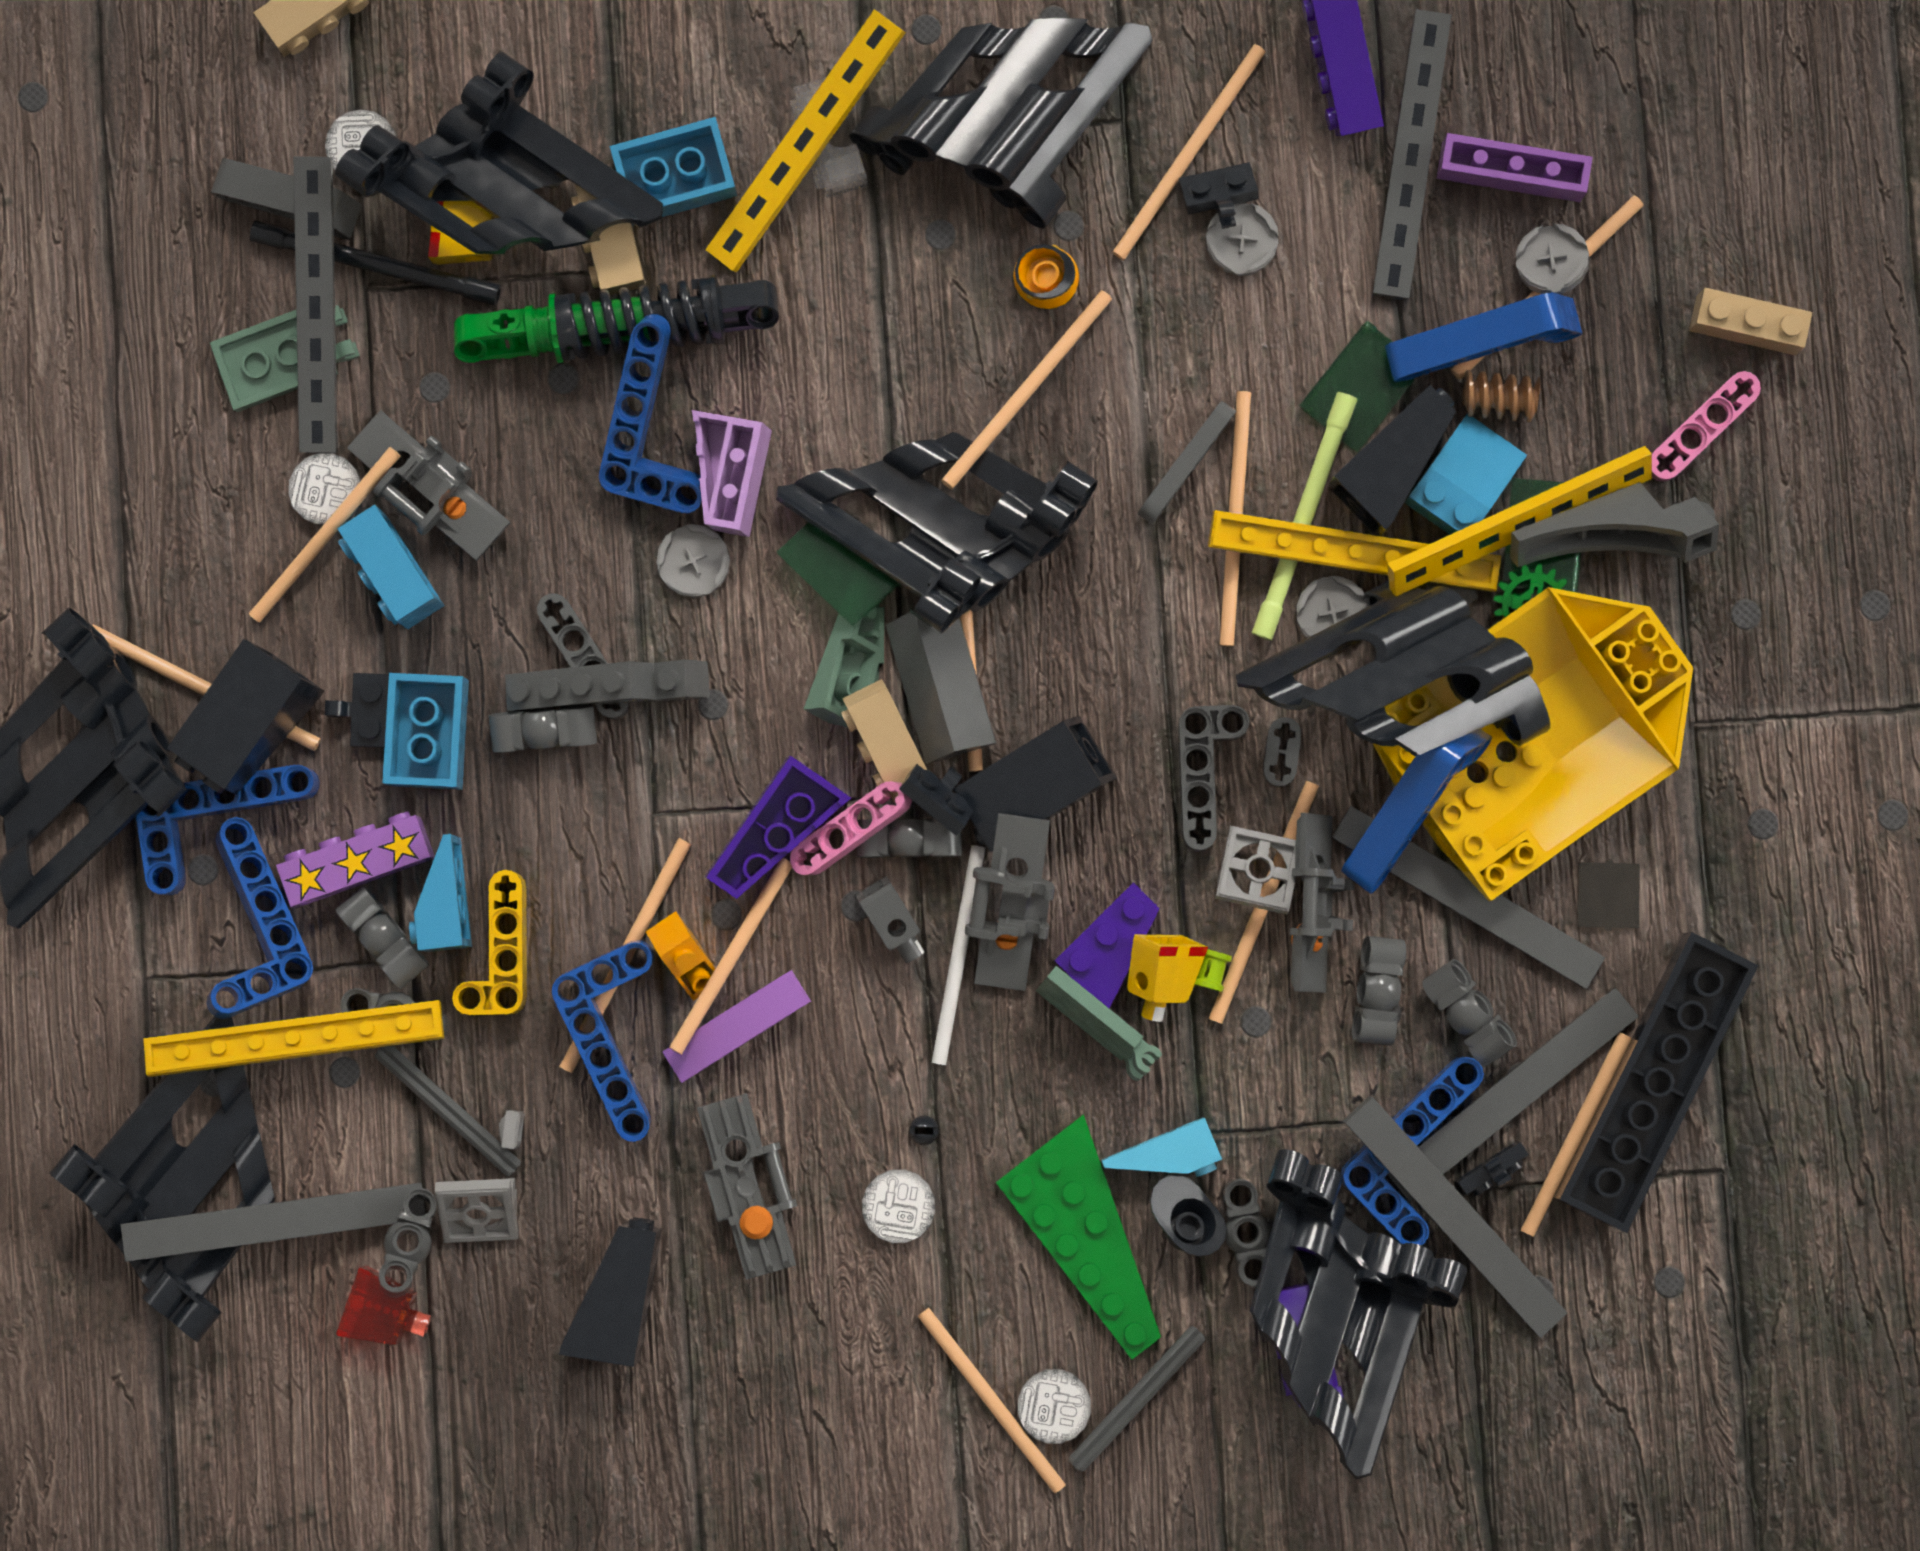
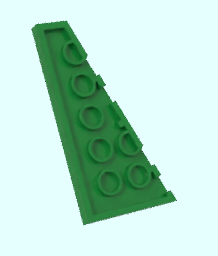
[996,1114,1161,1360]

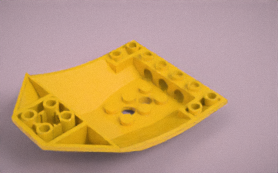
[1373,587,1693,902]

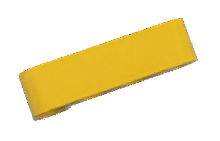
[452,870,527,1015]

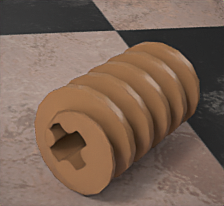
[1461,370,1540,423]

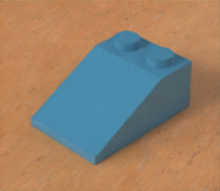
[1404,413,1527,535]
[409,834,472,952]

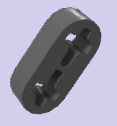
[1262,717,1301,787]

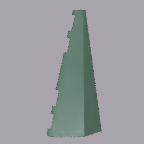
[804,556,884,727]

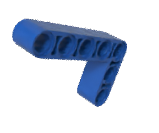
[1384,293,1583,382]
[599,314,702,513]
[1341,728,1492,894]
[136,765,320,896]
[206,817,313,1019]
[552,940,654,1142]
[1341,1057,1484,1245]

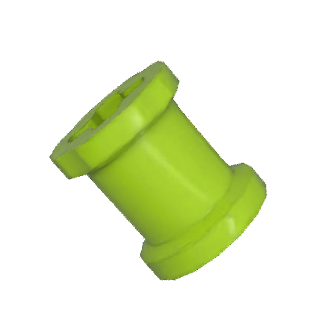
[1194,949,1232,992]

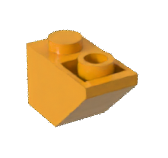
[646,911,716,1001]

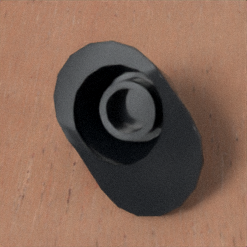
[1150,1175,1227,1257]

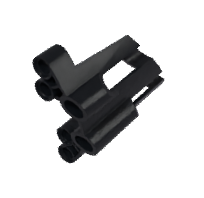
[849,18,1153,229]
[335,52,663,254]
[776,432,1098,634]
[1236,581,1551,756]
[0,607,187,929]
[49,1016,275,1342]
[1250,1149,1467,1480]

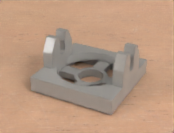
[1215,826,1296,915]
[435,1178,519,1243]

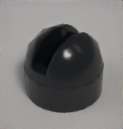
[909,1115,939,1145]

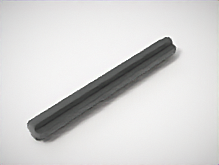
[375,1045,521,1176]
[1069,1326,1205,1472]

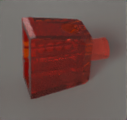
[336,1265,432,1345]

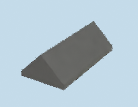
[886,610,997,765]

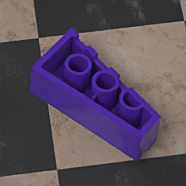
[1302,0,1384,136]
[704,756,851,899]

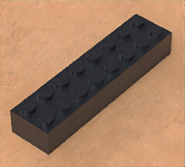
[1553,932,1759,1233]

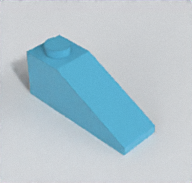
[1101,1117,1222,1177]

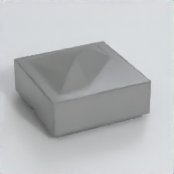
[499,1110,525,1149]

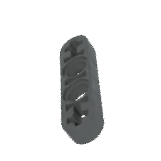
[1137,401,1237,524]
[537,593,630,719]

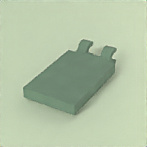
[210,305,360,412]
[1036,966,1162,1081]

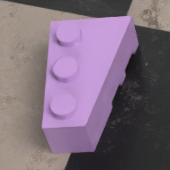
[692,410,772,537]

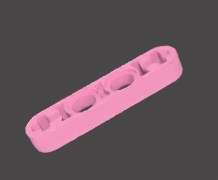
[1652,371,1761,482]
[790,782,912,875]

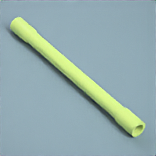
[1252,392,1358,641]

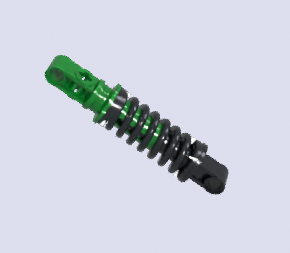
[454,275,779,363]

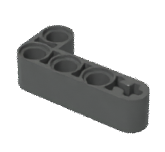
[211,158,362,240]
[1177,705,1249,852]

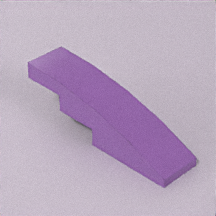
[663,970,811,1083]

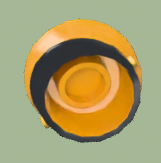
[1013,244,1079,309]

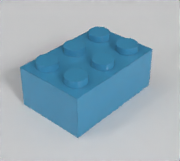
[610,117,738,225]
[337,505,445,629]
[382,673,469,790]

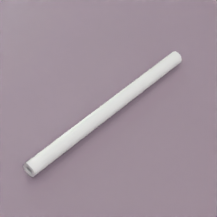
[931,845,986,1065]

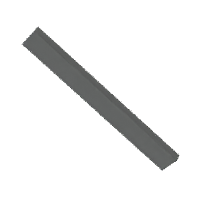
[1332,806,1605,989]
[1387,988,1639,1202]
[1343,1096,1567,1338]
[121,1182,425,1262]

